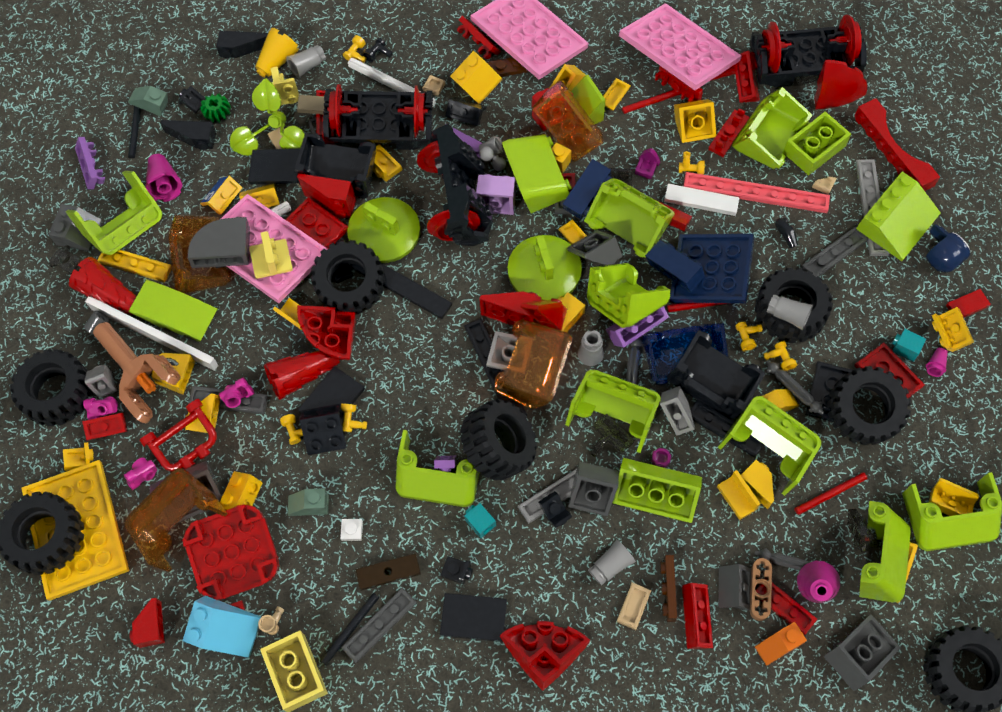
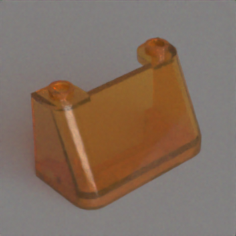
[169,215,230,294]
[494,319,572,409]

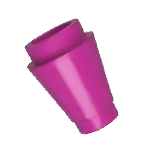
[926,348,948,377]

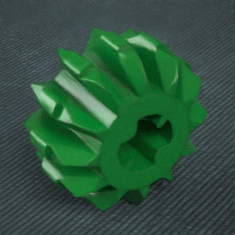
[200,93,231,123]

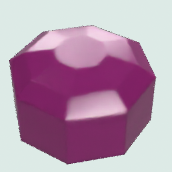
[651,448,671,468]

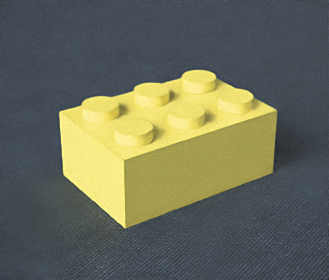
[260,631,328,712]

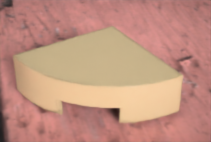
[812,177,837,195]

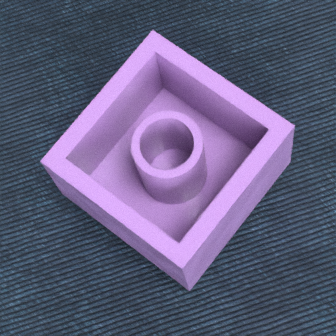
[476,174,516,215]

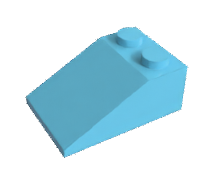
[183,596,261,658]

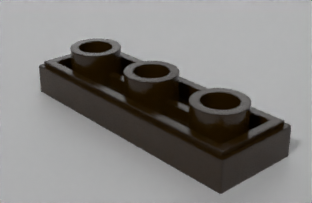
[355,553,421,591]

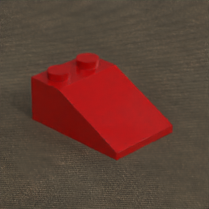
[297,173,356,219]
[479,291,542,332]

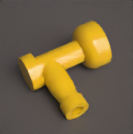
[343,35,367,63]
[679,151,705,175]
[735,322,763,351]
[763,341,797,371]
[341,404,367,432]
[280,414,303,445]

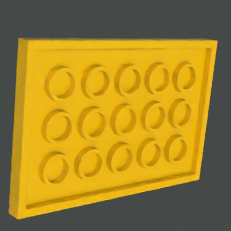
[22,460,129,601]

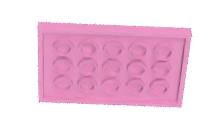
[470,0,589,80]
[619,3,741,90]
[221,194,328,303]

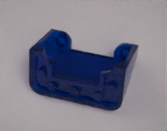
[642,323,728,384]

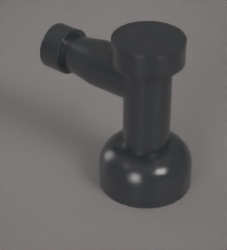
[362,38,393,62]

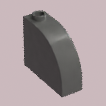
[188,217,250,268]

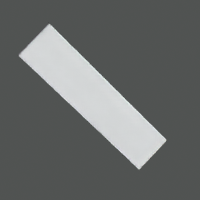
[664,184,739,216]

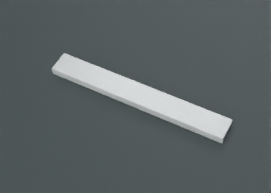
[85,296,218,371]

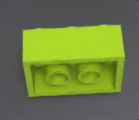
[783,112,851,176]

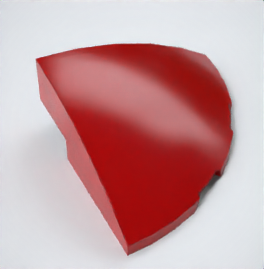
[814,60,867,109]
[297,305,356,360]
[500,621,590,691]

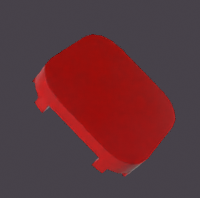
[182,504,279,600]

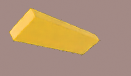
[97,250,172,283]

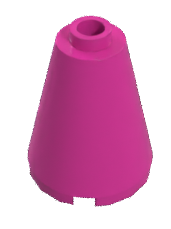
[145,154,183,202]
[797,560,840,603]

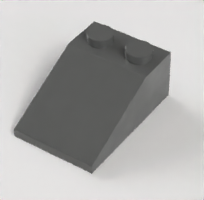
[823,614,901,691]

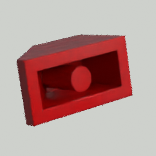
[130,598,165,648]

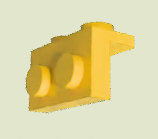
[373,144,402,182]
[932,307,974,352]
[217,471,262,511]
[929,478,979,516]

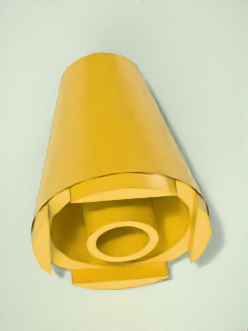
[255,28,299,78]

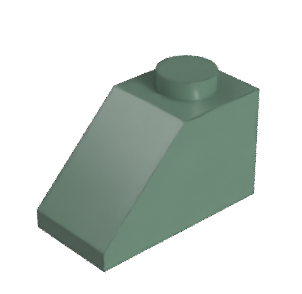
[128,86,168,116]
[288,488,329,516]

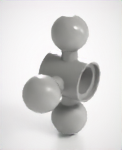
[479,136,506,171]

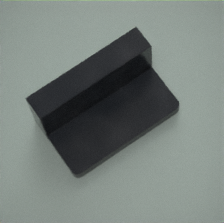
[445,97,487,126]

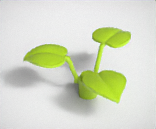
[230,78,305,156]

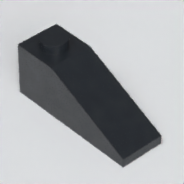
[216,30,268,59]
[160,120,216,150]

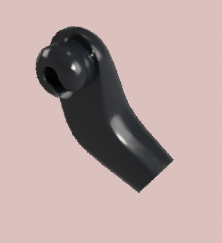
[775,217,798,248]

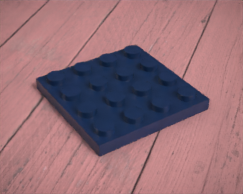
[670,234,755,303]

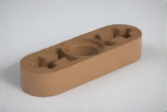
[750,558,772,621]

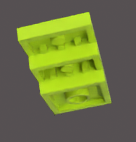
[129,279,217,342]

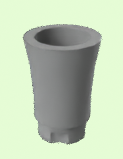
[286,45,326,78]
[767,295,813,330]
[578,330,604,366]
[588,540,636,585]

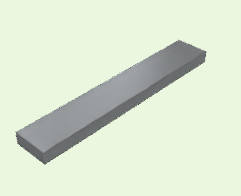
[856,159,890,256]

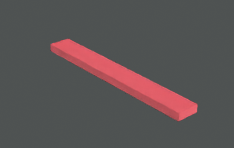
[683,172,830,213]

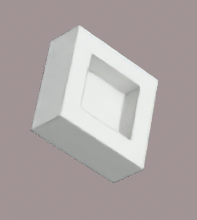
[341,519,363,541]

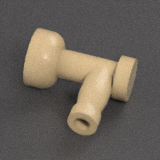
[258,606,284,635]

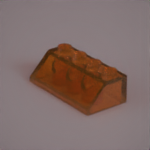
[532,81,603,162]

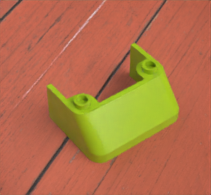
[66,171,162,255]
[565,370,661,453]
[717,396,821,496]
[395,430,480,507]
[902,472,1002,551]

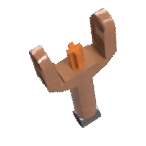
[84,310,181,424]

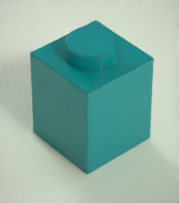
[892,329,926,362]
[464,503,496,539]

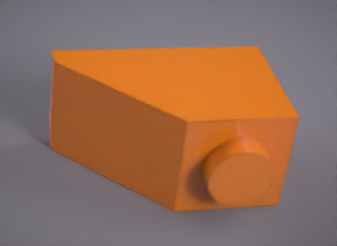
[755,622,807,666]

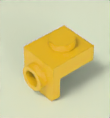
[63,442,94,471]

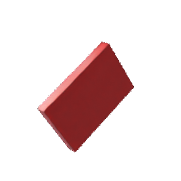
[285,197,348,249]
[854,343,925,399]

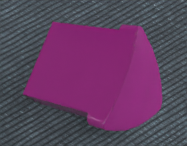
[635,148,660,179]

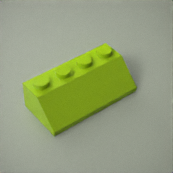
[612,458,702,523]

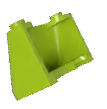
[732,87,812,169]
[502,134,572,214]
[584,178,675,258]
[587,263,670,328]
[859,501,911,602]

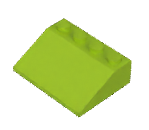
[856,171,941,261]

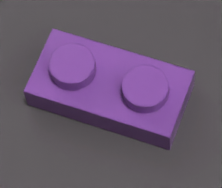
[434,455,457,472]

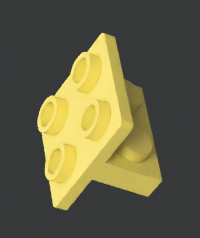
[271,67,299,105]
[249,231,293,279]

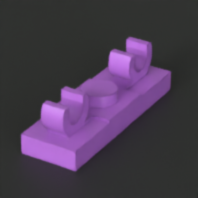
[75,137,105,189]

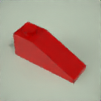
[520,298,567,330]

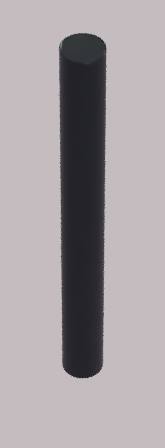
[128,106,141,158]
[320,593,379,666]

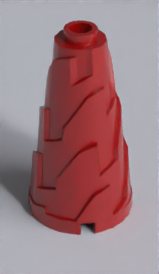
[69,257,136,316]
[264,350,341,400]

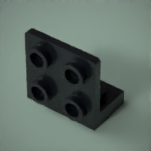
[299,404,346,455]

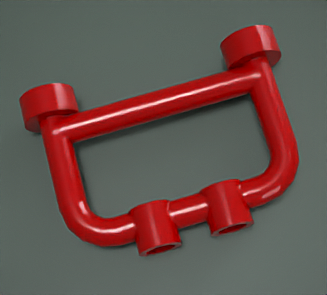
[139,398,217,471]

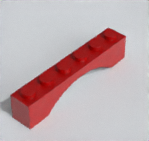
[854,98,940,191]

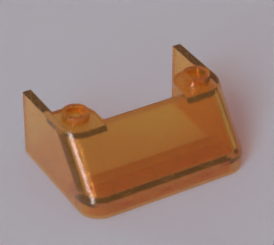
[125,468,227,572]

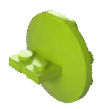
[347,197,420,263]
[507,235,582,301]

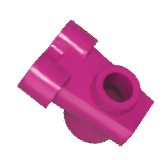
[219,377,255,408]
[83,397,118,420]
[124,458,157,490]

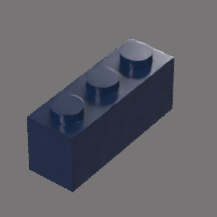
[563,159,612,220]
[645,240,705,292]

